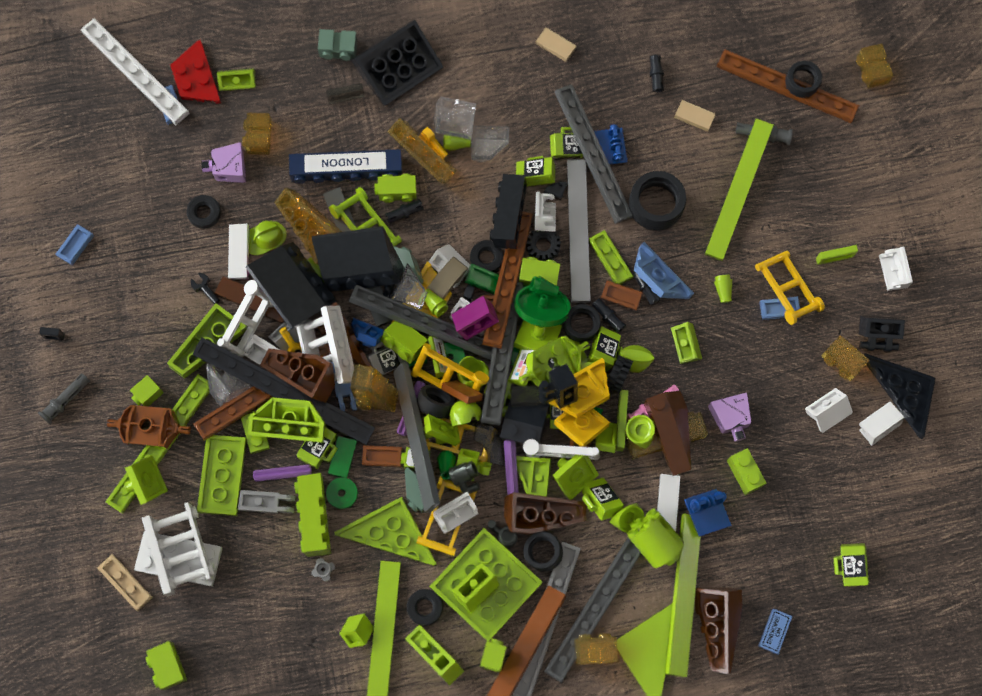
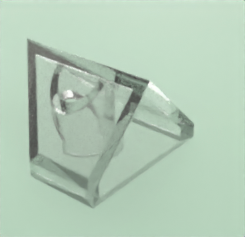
[390,263,428,310]

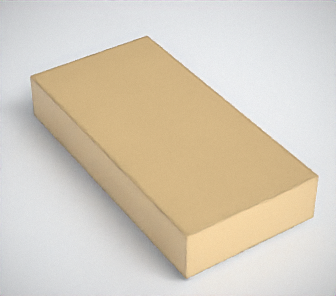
[536,28,576,62]
[674,100,716,132]

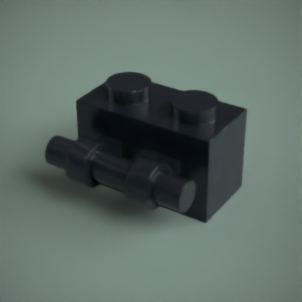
[858,315,905,352]
[538,364,578,409]

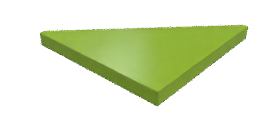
[334,497,437,566]
[613,603,673,696]

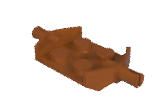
[107,405,191,449]

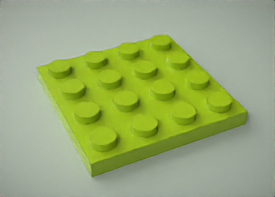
[429,528,543,642]

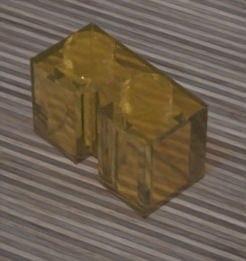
[856,44,893,88]
[242,113,272,155]
[821,335,870,381]
[574,633,618,665]

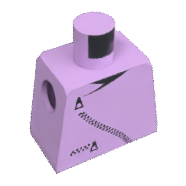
[201,143,246,183]
[708,393,751,442]

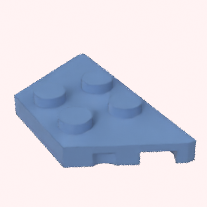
[634,242,694,299]

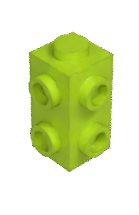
[375,174,417,203]

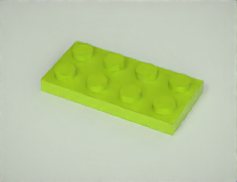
[197,435,247,516]

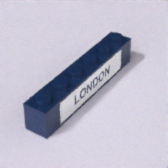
[289,149,402,184]

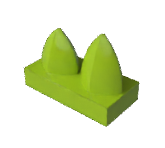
[423,414,460,446]

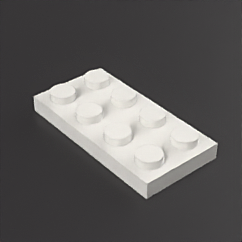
[134,531,222,587]

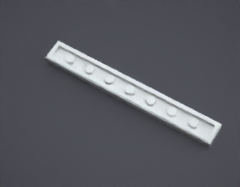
[81,18,190,125]

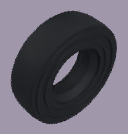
[187,195,221,229]
[470,240,504,273]
[407,589,443,626]

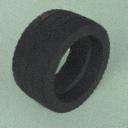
[629,171,686,231]

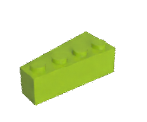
[167,303,247,379]
[294,473,331,557]

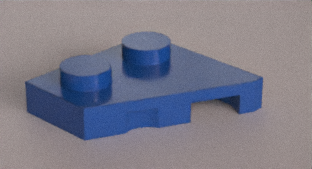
[351,318,384,347]

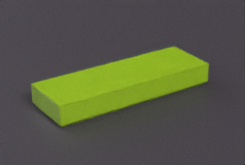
[588,230,634,285]
[615,390,628,451]

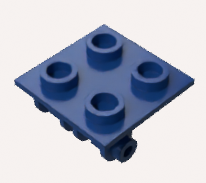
[594,124,628,165]
[684,489,732,537]

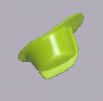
[249,221,287,256]

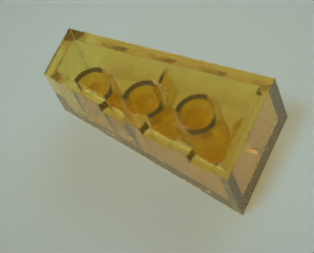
[274,188,342,264]
[350,364,398,412]

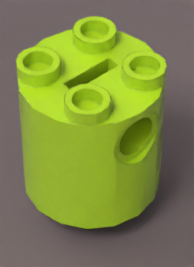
[627,508,684,568]

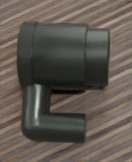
[449,461,480,494]
[488,520,518,548]

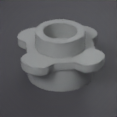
[312,558,335,581]

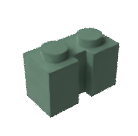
[318,29,357,61]

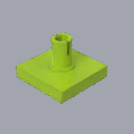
[513,320,562,350]
[124,455,168,505]
[553,455,599,500]

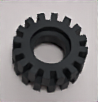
[527,230,561,261]
[607,355,633,393]

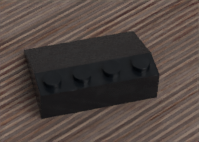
[351,20,444,106]
[312,226,404,292]
[245,242,338,329]

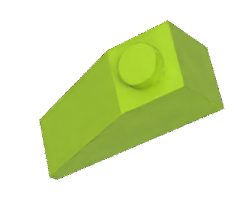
[405,625,464,686]

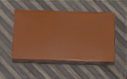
[601,280,643,311]
[441,380,483,404]
[362,445,403,468]

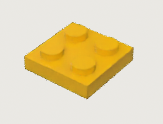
[554,408,610,447]

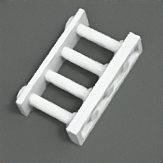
[297,306,357,384]
[142,502,215,596]

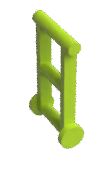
[329,187,402,247]

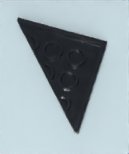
[862,353,936,439]

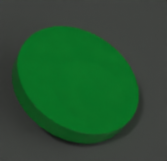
[514,285,570,327]

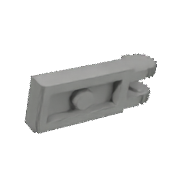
[238,490,295,514]

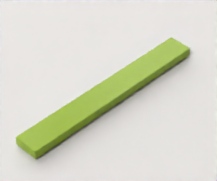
[705,119,773,261]
[106,374,215,514]
[666,514,701,677]
[367,561,401,696]

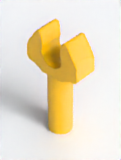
[421,127,448,159]
[279,327,302,353]

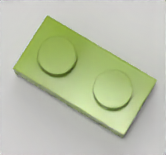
[241,413,270,454]

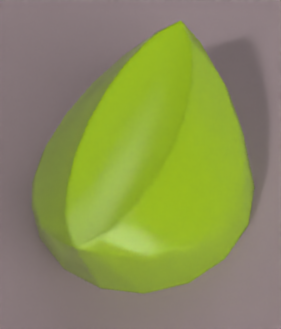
[620,345,654,373]
[626,415,655,449]
[610,503,645,533]

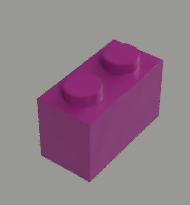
[451,295,499,340]

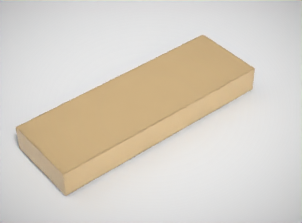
[98,554,153,611]

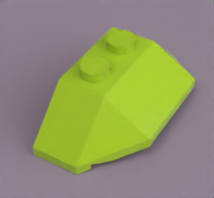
[248,397,325,443]

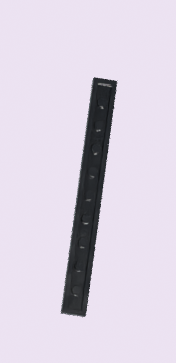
[193,337,375,445]

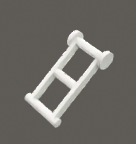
[217,280,273,357]
[523,439,600,460]

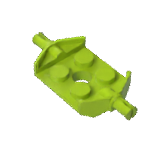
[519,336,590,387]

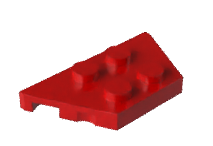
[170,40,221,104]

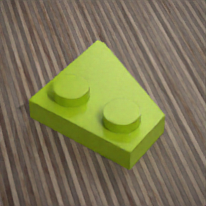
[516,456,551,497]

